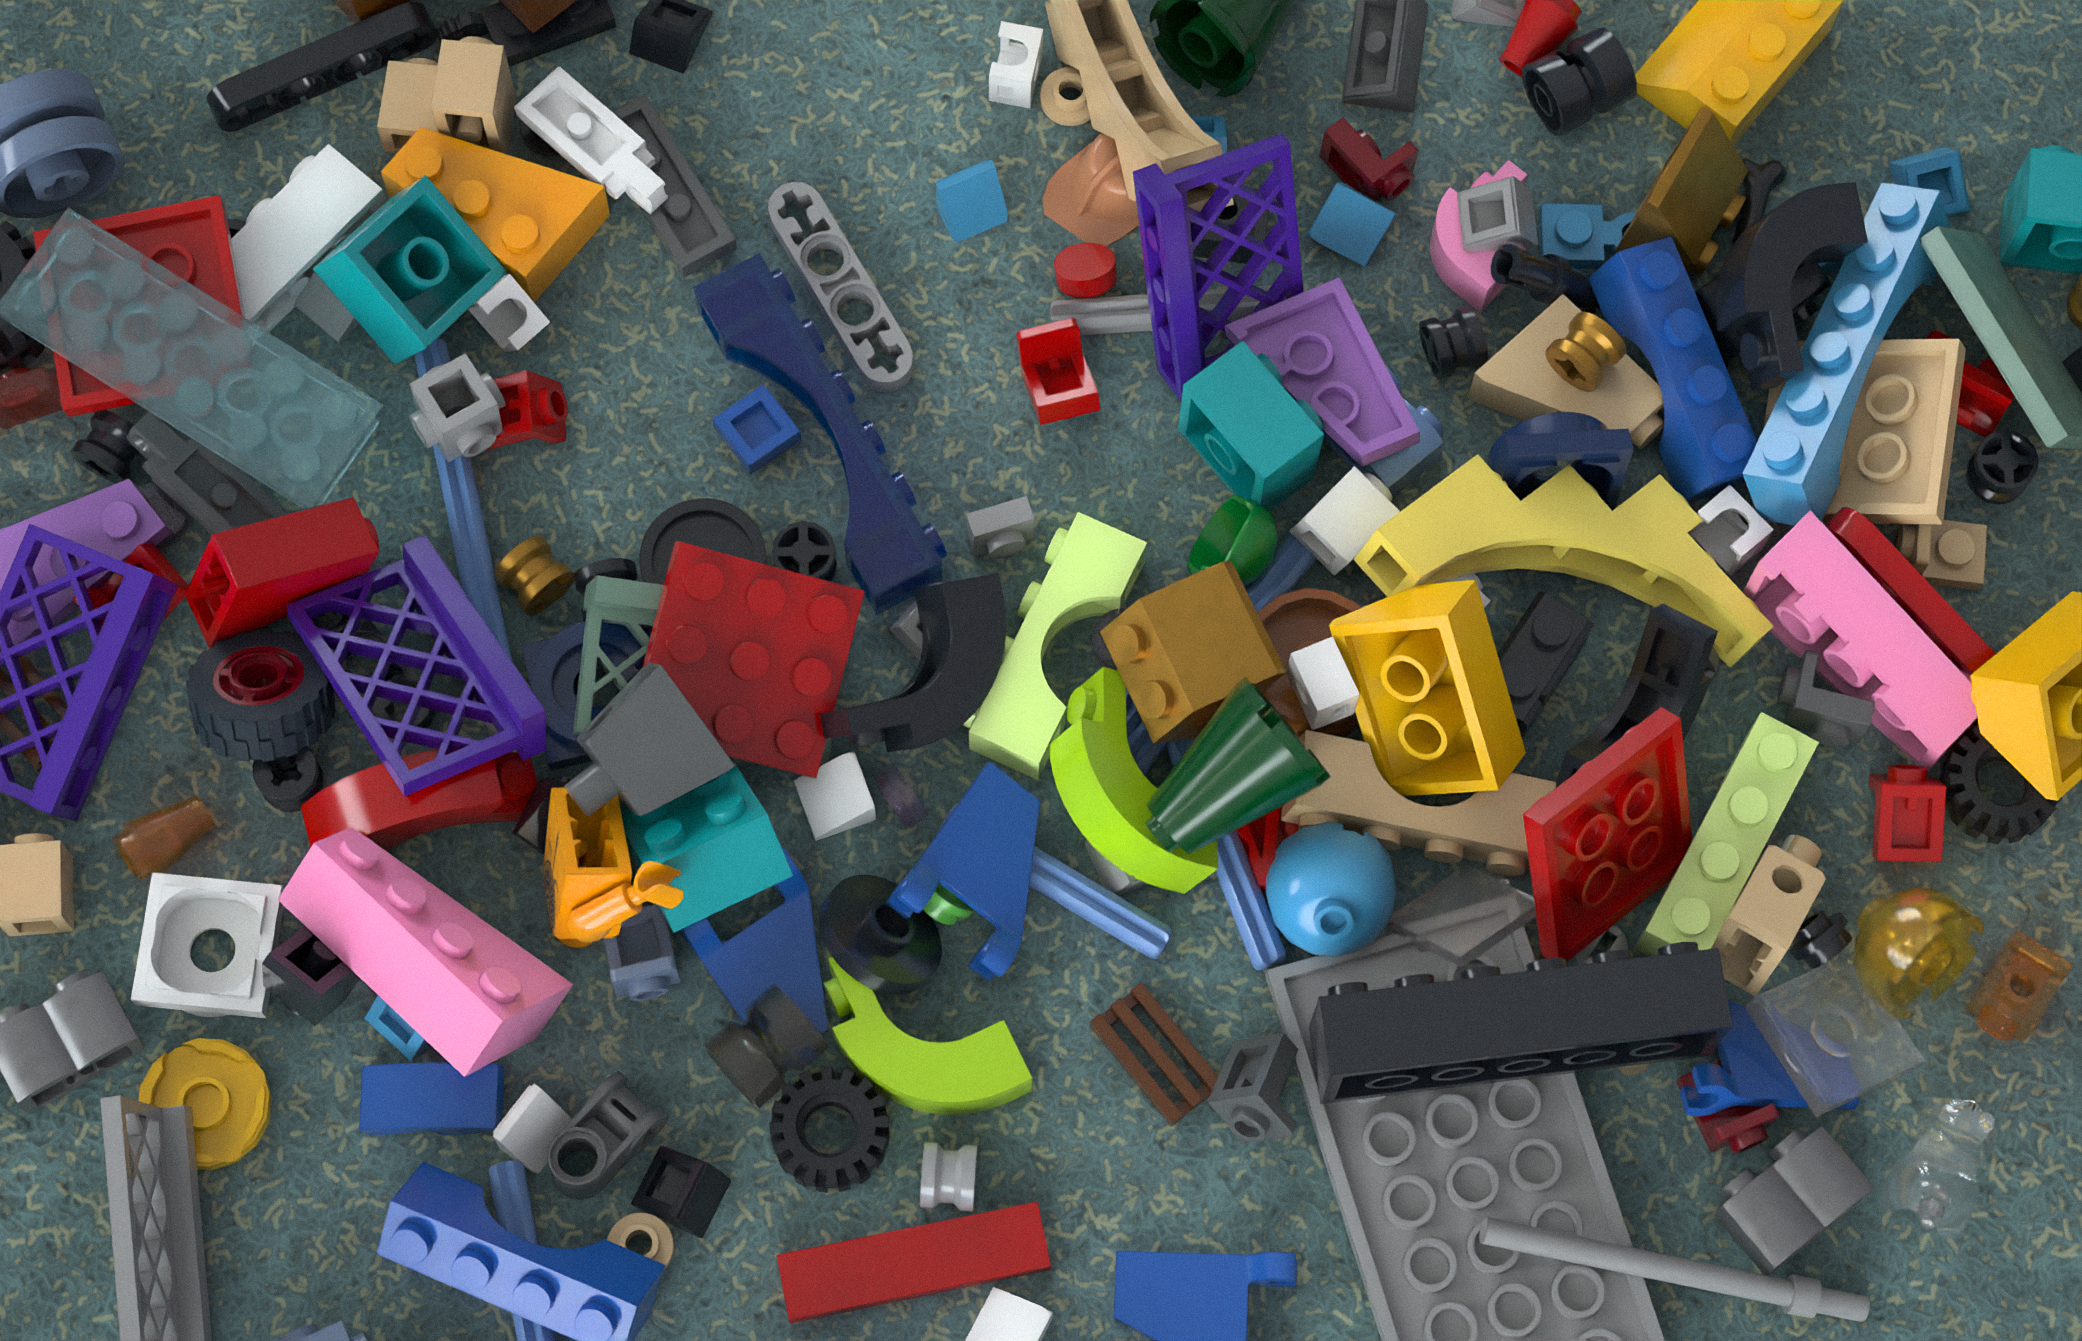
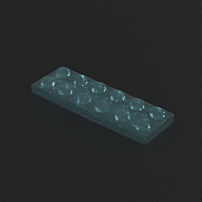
[0,207,387,510]

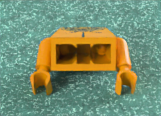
[543,788,684,948]

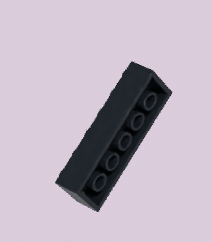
[1309,942,1733,1104]

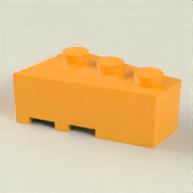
[381,127,610,302]

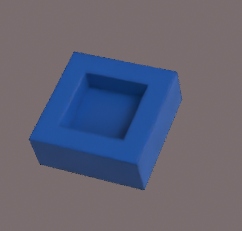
[712,384,801,475]

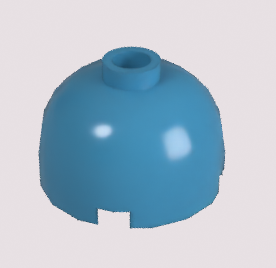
[1265,822,1397,957]

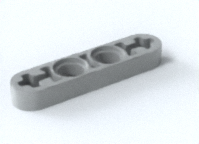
[768,182,914,393]

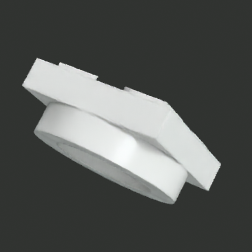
[131,872,284,1018]

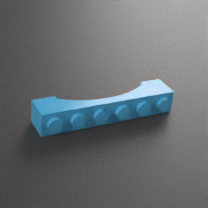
[1743,182,1950,526]

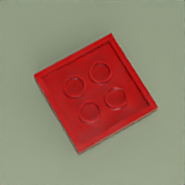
[33,195,256,417]
[642,541,865,778]
[1523,707,1692,963]

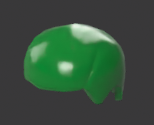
[1187,494,1279,587]

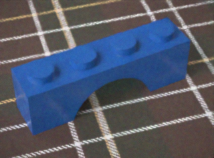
[1588,236,1757,503]
[376,1162,666,1341]

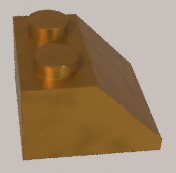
[1613,106,1748,277]
[1100,561,1287,743]

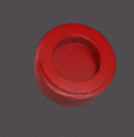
[1054,243,1117,298]

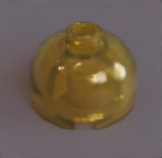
[1853,887,1984,1019]

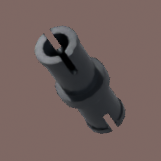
[1491,244,1600,314]

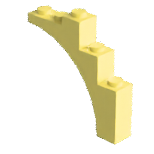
[1354,454,1774,668]

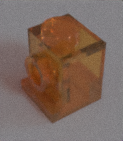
[1965,930,2074,1043]

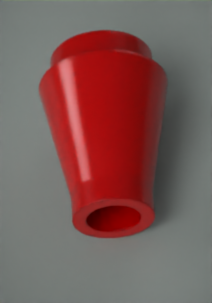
[1499,0,1582,78]

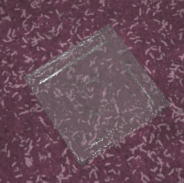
[1745,952,1925,1118]

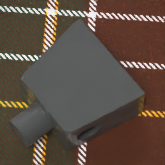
[564,662,735,817]

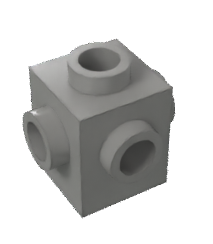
[409,353,506,463]

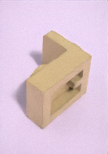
[1895,520,1987,591]

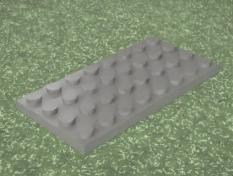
[1265,899,1665,1341]

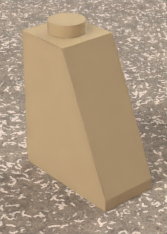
[1468,294,1664,449]

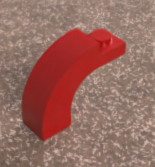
[301,749,538,851]

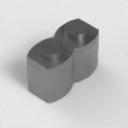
[0,971,145,1113]
[1714,1126,1875,1276]

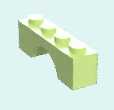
[963,512,1147,780]
[1634,712,1819,956]

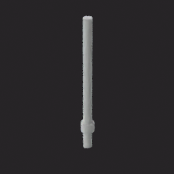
[1479,1217,1870,1323]

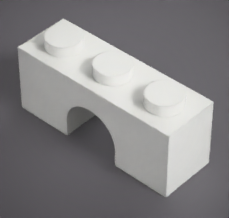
[1289,466,1490,608]

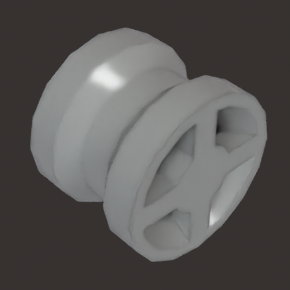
[920,1141,978,1212]

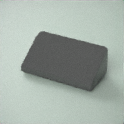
[1342,0,1428,112]

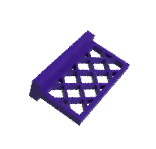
[1133,133,1304,401]
[0,523,178,821]
[287,535,546,797]

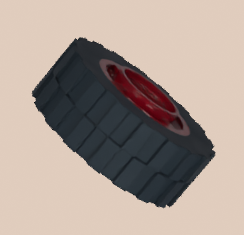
[186,630,336,762]

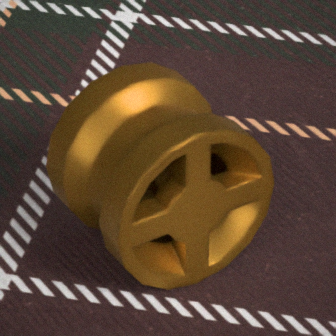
[1545,312,1627,392]
[494,535,574,616]

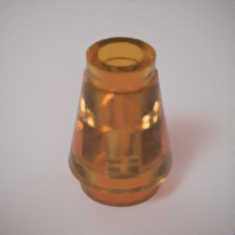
[112,795,215,881]

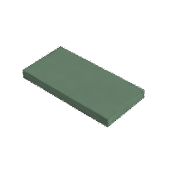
[1920,226,2082,450]

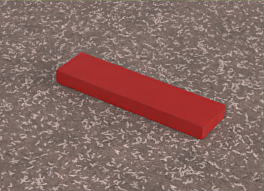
[776,1201,1051,1324]

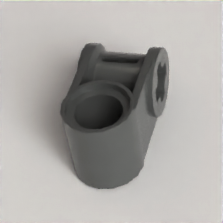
[547,1071,669,1200]

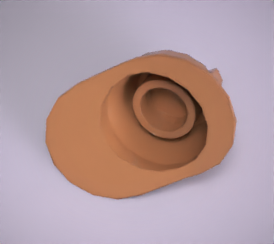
[1042,133,1139,247]

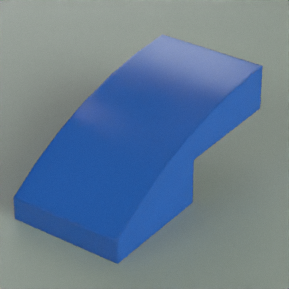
[359,1062,504,1135]

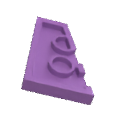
[1225,277,1420,467]
[0,479,173,645]

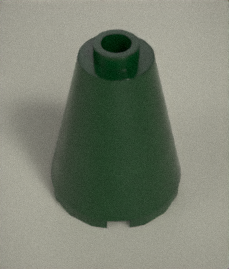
[1150,0,1295,97]
[1145,677,1331,854]

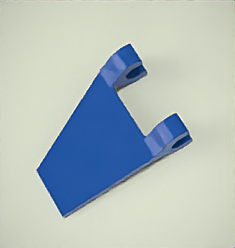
[886,761,1040,982]
[679,847,829,1067]
[1679,1000,1860,1116]
[1114,1251,1297,1341]

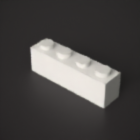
[231,144,386,350]

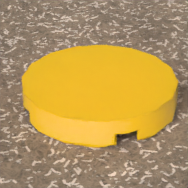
[138,1038,272,1170]

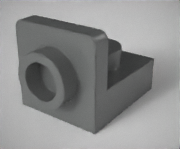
[1208,1033,1299,1142]

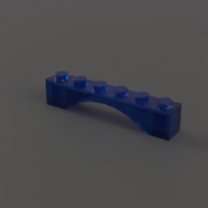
[693,253,947,616]

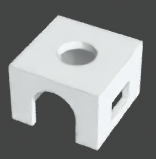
[989,21,1043,108]
[468,274,550,352]
[1690,485,1774,576]
[1286,636,1360,731]

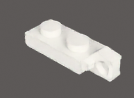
[514,66,668,214]

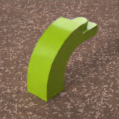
[1049,666,1218,894]
[823,957,1033,1115]

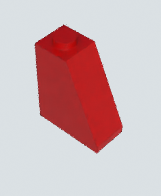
[185,497,379,649]

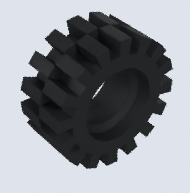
[1939,726,2062,844]
[769,1066,890,1193]

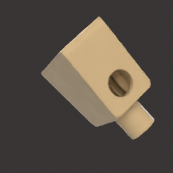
[1711,835,1826,997]

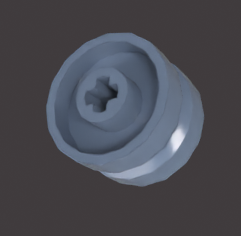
[0,69,125,219]

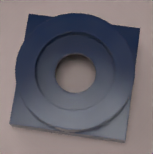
[1487,412,1634,511]
[521,622,650,771]

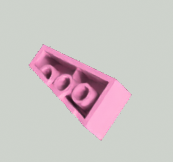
[1743,510,1978,772]
[278,827,574,1077]

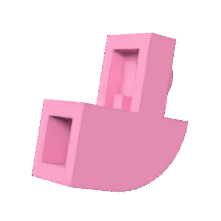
[1430,160,1527,313]

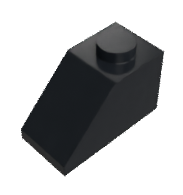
[262,926,360,1026]

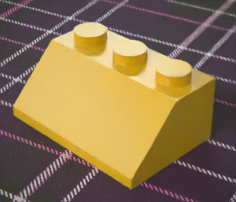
[1635,0,1844,146]
[1329,579,1526,796]
[1970,591,2082,801]

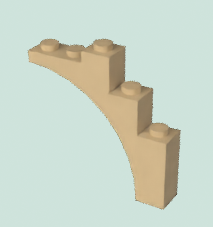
[1045,0,1234,212]

